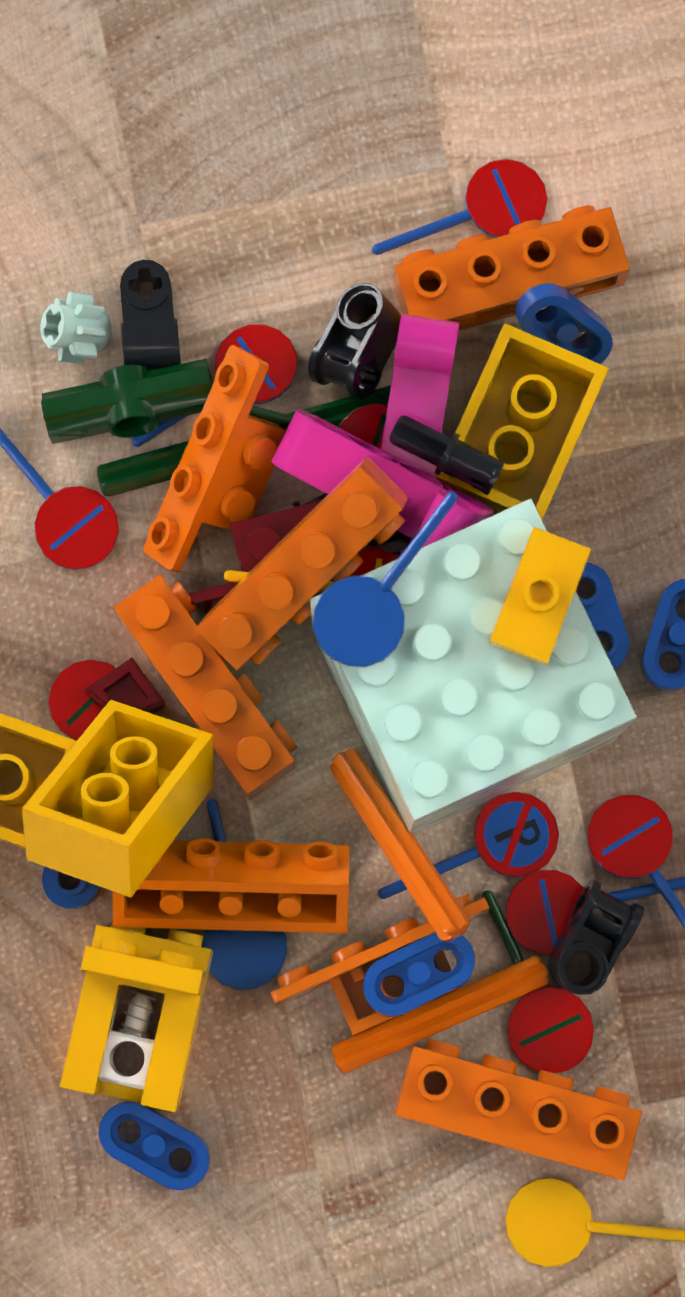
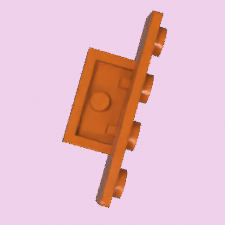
[143,345,286,572]
[270,893,490,1036]

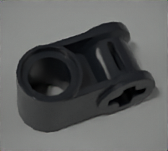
[120,259,181,371]
[308,283,401,400]
[548,879,644,995]

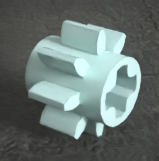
[40,291,111,364]

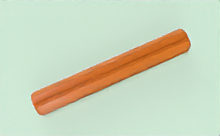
[330,748,470,942]
[331,956,550,1073]

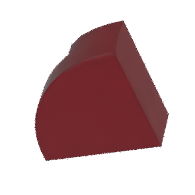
[85,657,165,713]

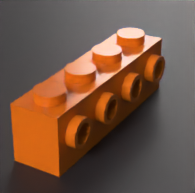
[393,205,630,331]
[195,456,408,670]
[113,574,298,801]
[112,838,350,933]
[394,1038,642,1181]

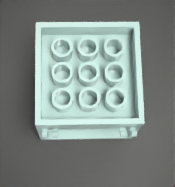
[310,499,637,835]

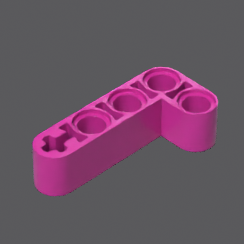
[381,314,459,540]
[271,409,495,548]

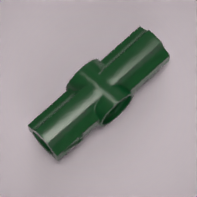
[41,358,213,444]

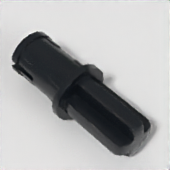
[389,416,505,496]

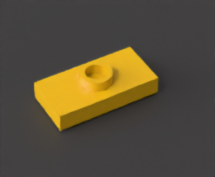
[488,527,591,666]

